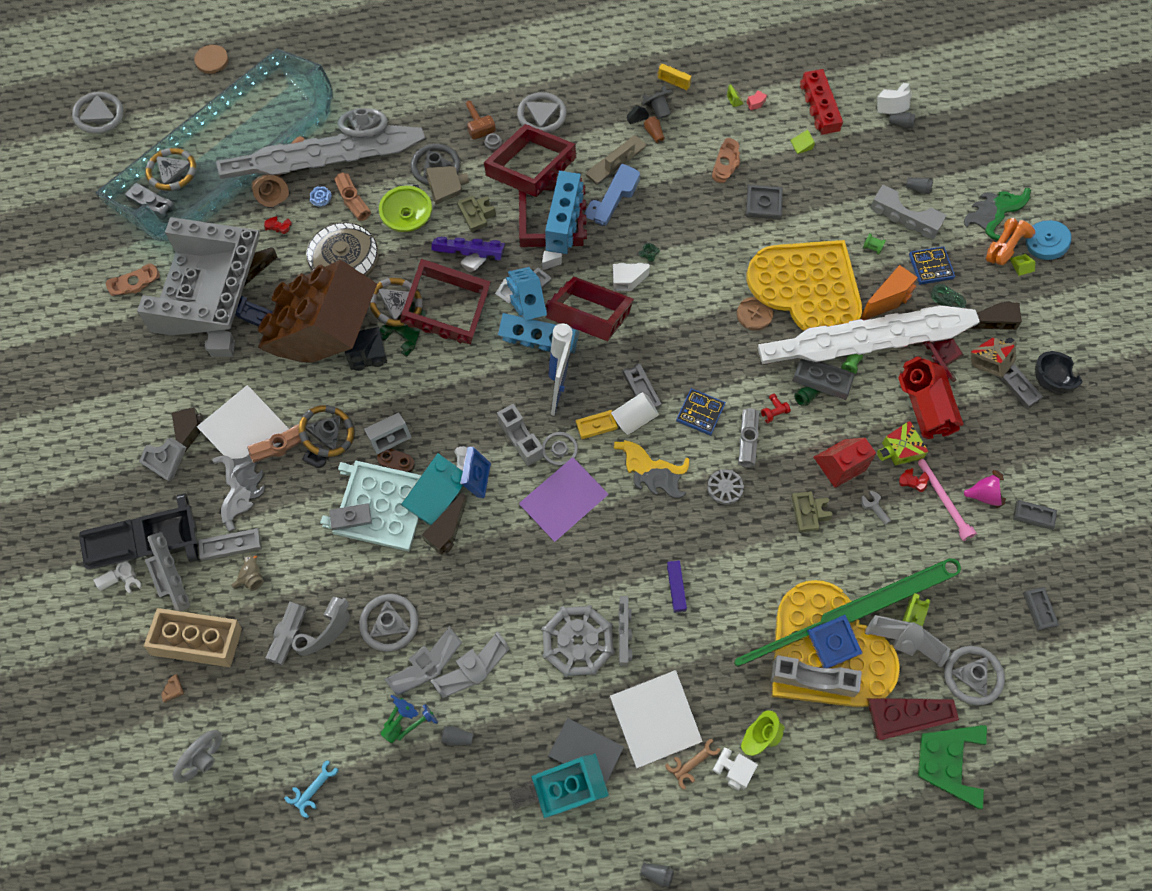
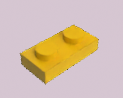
[658,63,692,90]
[576,410,618,440]

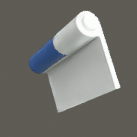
[548,323,572,416]

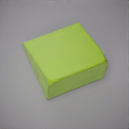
[727,85,744,107]
[791,130,815,154]
[1010,254,1035,276]

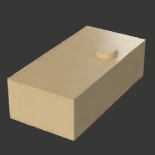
[144,608,242,667]

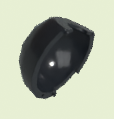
[1035,351,1083,394]

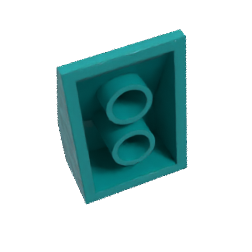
[401,453,463,526]
[531,754,609,818]

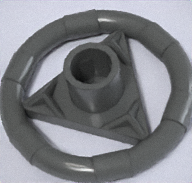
[410,144,461,186]

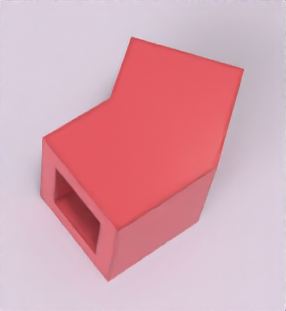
[747,91,767,110]

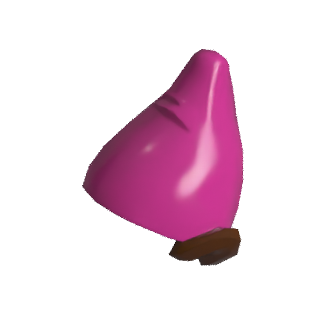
[964,470,1006,508]

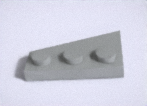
[619,596,632,667]

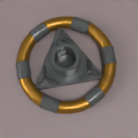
[298,405,354,457]

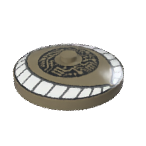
[306,222,379,276]

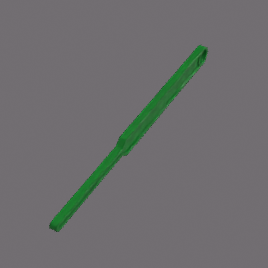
[734,558,961,667]

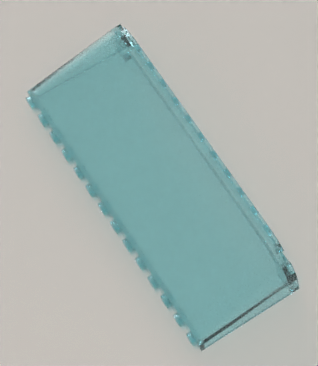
[95,48,333,241]

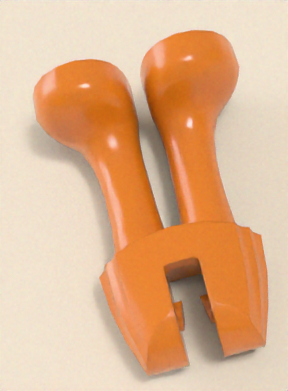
[986,218,1036,266]

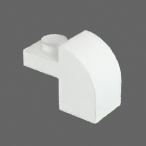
[877,83,912,114]

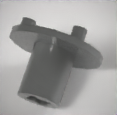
[641,86,673,119]

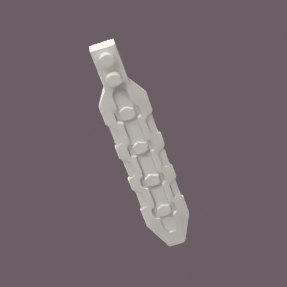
[758,306,980,364]

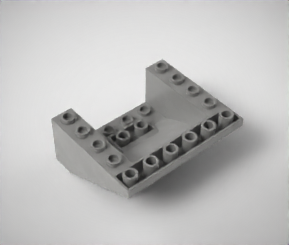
[137,217,260,336]

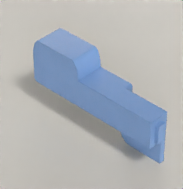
[584,164,640,226]

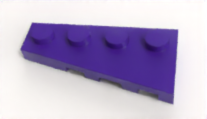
[431,237,505,260]

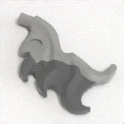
[213,454,265,532]

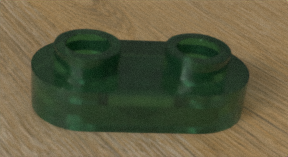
[931,284,966,308]

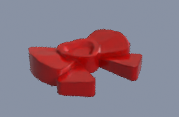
[264,216,292,234]
[899,468,929,492]

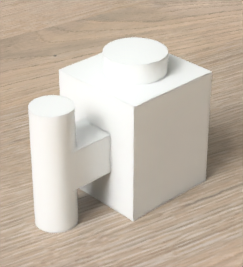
[713,747,758,791]

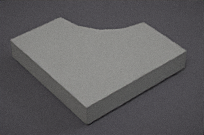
[139,438,187,481]

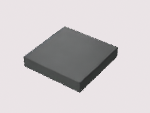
[746,185,783,220]

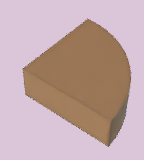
[162,674,184,703]

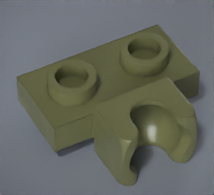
[457,195,496,232]
[791,491,832,533]

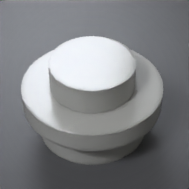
[485,133,502,150]

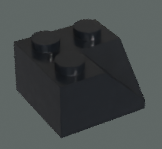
[345,327,387,371]

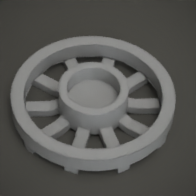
[542,432,578,466]
[707,469,744,505]

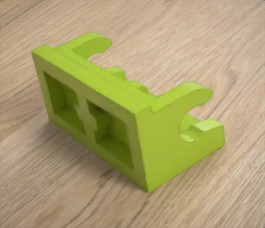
[902,593,930,627]

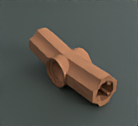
[334,173,371,221]
[247,424,301,463]

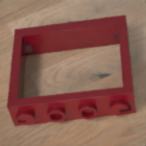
[484,124,577,197]
[519,178,587,247]
[400,259,491,345]
[545,276,634,342]

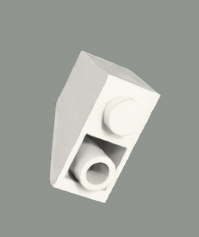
[613,263,649,291]

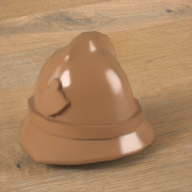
[251,175,289,207]

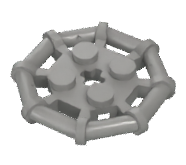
[541,605,615,677]

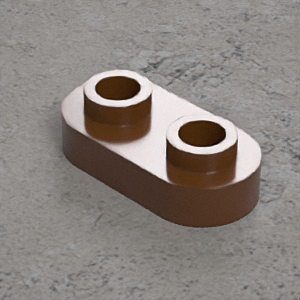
[377,448,415,473]

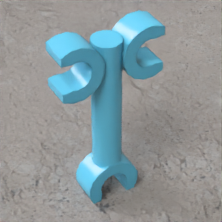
[285,760,338,818]

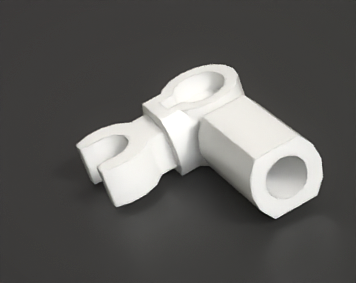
[93,562,142,594]

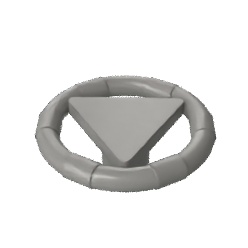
[72,92,123,134]
[517,92,567,133]
[337,108,388,137]
[359,594,419,652]
[944,646,1005,706]
[172,730,223,783]

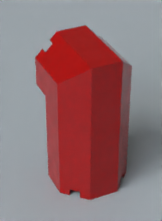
[898,356,963,439]

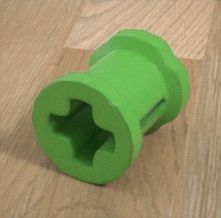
[863,233,886,255]
[841,354,863,374]

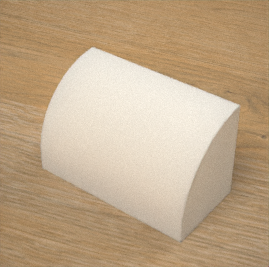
[611,392,659,435]

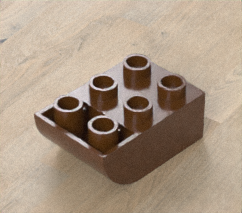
[258,260,377,363]

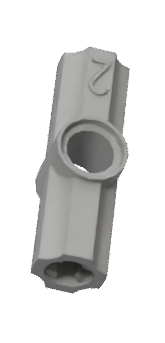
[738,408,759,467]

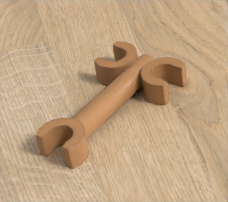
[665,739,720,790]

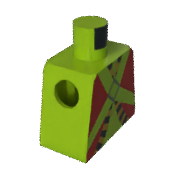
[877,421,929,465]

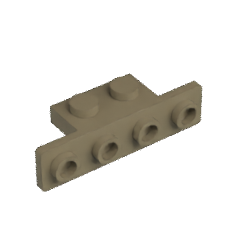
[586,135,646,185]

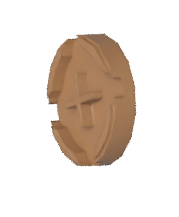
[194,45,229,74]
[737,297,773,330]

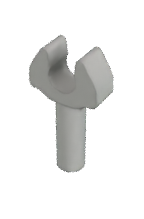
[861,491,891,525]

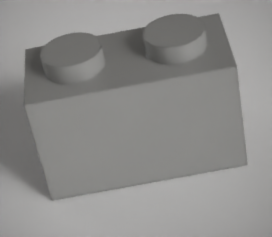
[364,413,412,454]

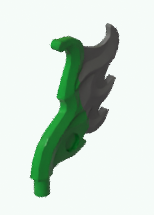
[964,188,1031,241]

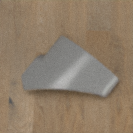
[292,597,350,656]

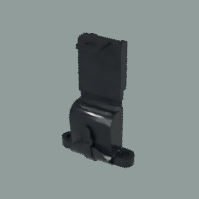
[79,493,199,570]

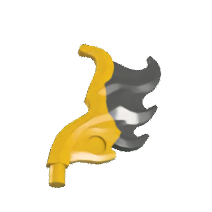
[614,440,689,498]

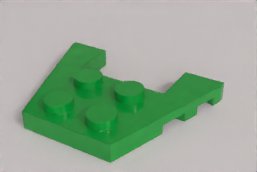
[918,725,987,810]

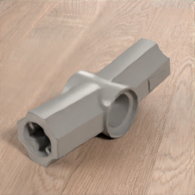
[265,602,307,666]

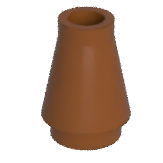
[644,116,665,143]

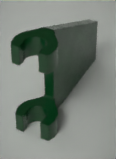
[380,302,426,357]

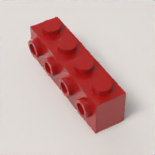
[800,69,843,135]

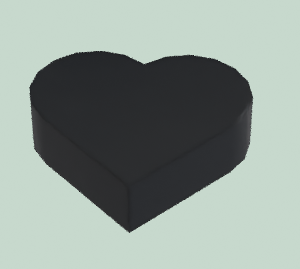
[626,104,649,124]
[302,443,326,468]

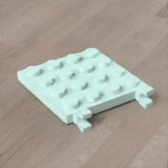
[320,461,421,552]

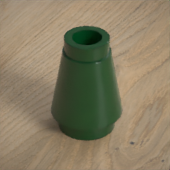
[794,386,821,406]

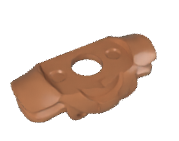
[712,138,740,183]
[106,263,160,296]

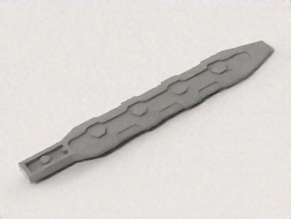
[216,125,425,179]

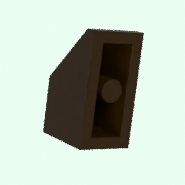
[171,407,204,453]

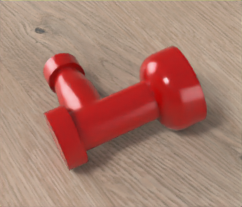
[761,393,791,423]

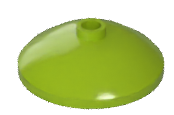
[379,186,432,232]

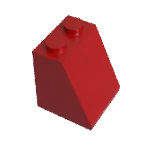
[813,437,876,488]

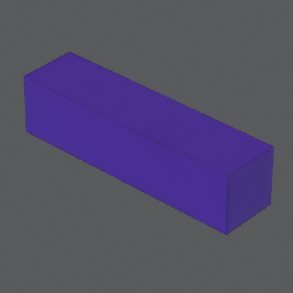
[667,560,687,613]

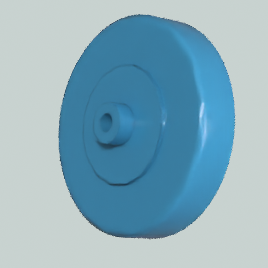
[1026,220,1072,260]

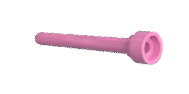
[918,459,977,541]

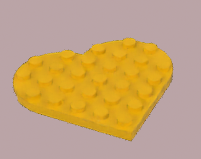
[746,240,862,331]
[772,580,899,707]

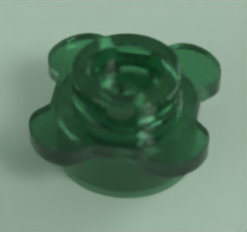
[639,243,660,262]

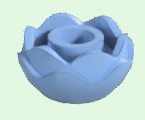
[309,187,331,207]

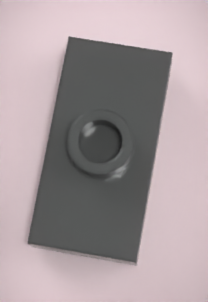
[1013,500,1057,530]
[1023,587,1059,631]

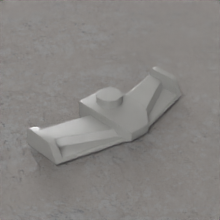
[865,615,950,667]
[384,626,462,696]
[430,631,510,698]

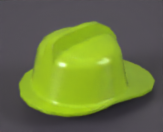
[741,711,785,756]

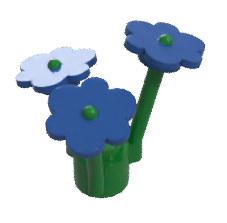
[380,695,438,743]

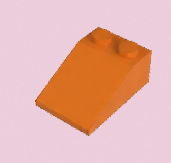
[860,265,918,320]

